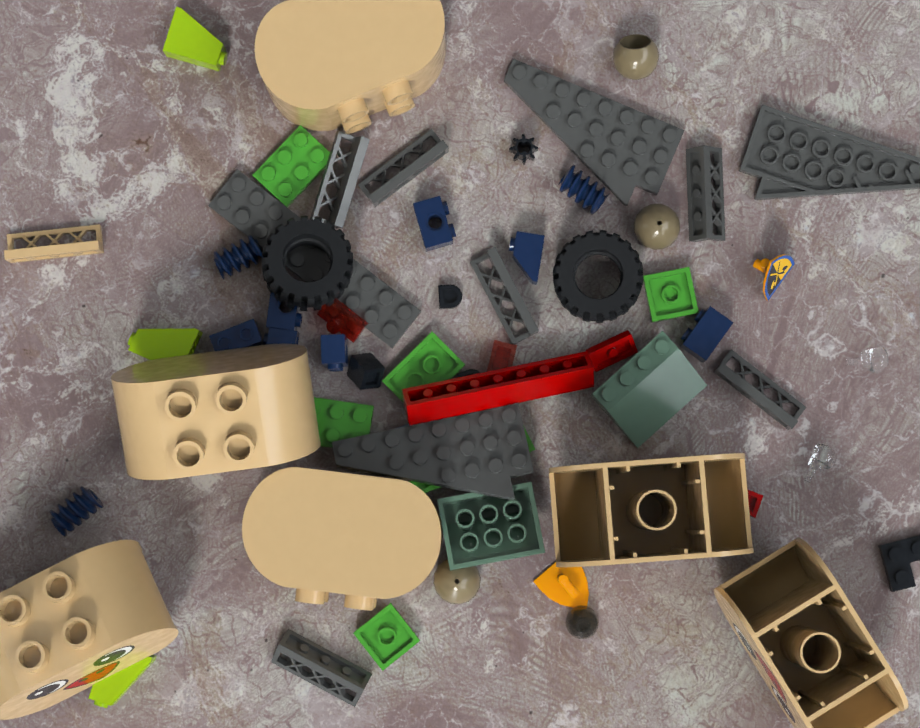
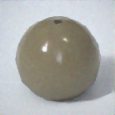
[613,34,659,80]
[634,204,680,250]
[433,559,481,605]

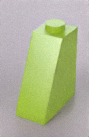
[163,7,228,72]
[128,328,203,360]
[88,655,156,708]

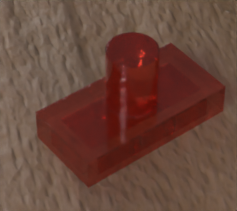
[317,298,368,343]
[487,340,517,371]

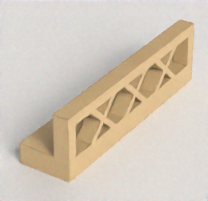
[4,224,104,263]

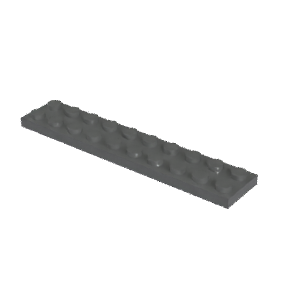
[208,169,421,349]

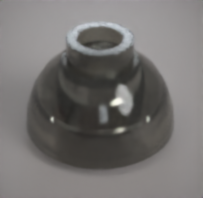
[566,606,599,639]

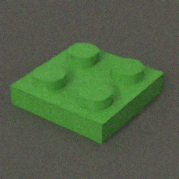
[643,267,699,323]
[353,603,420,671]

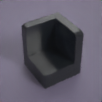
[347,353,385,390]

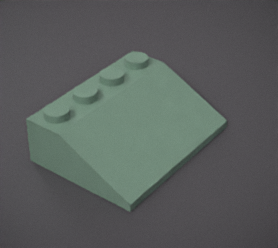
[590,331,707,448]
[437,482,545,571]

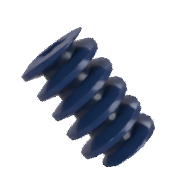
[558,164,610,215]
[214,235,262,280]
[50,486,104,537]

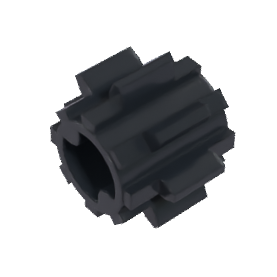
[509,134,538,165]

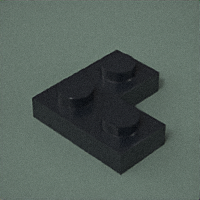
[878,535,920,592]

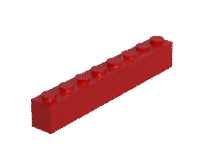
[402,351,594,426]

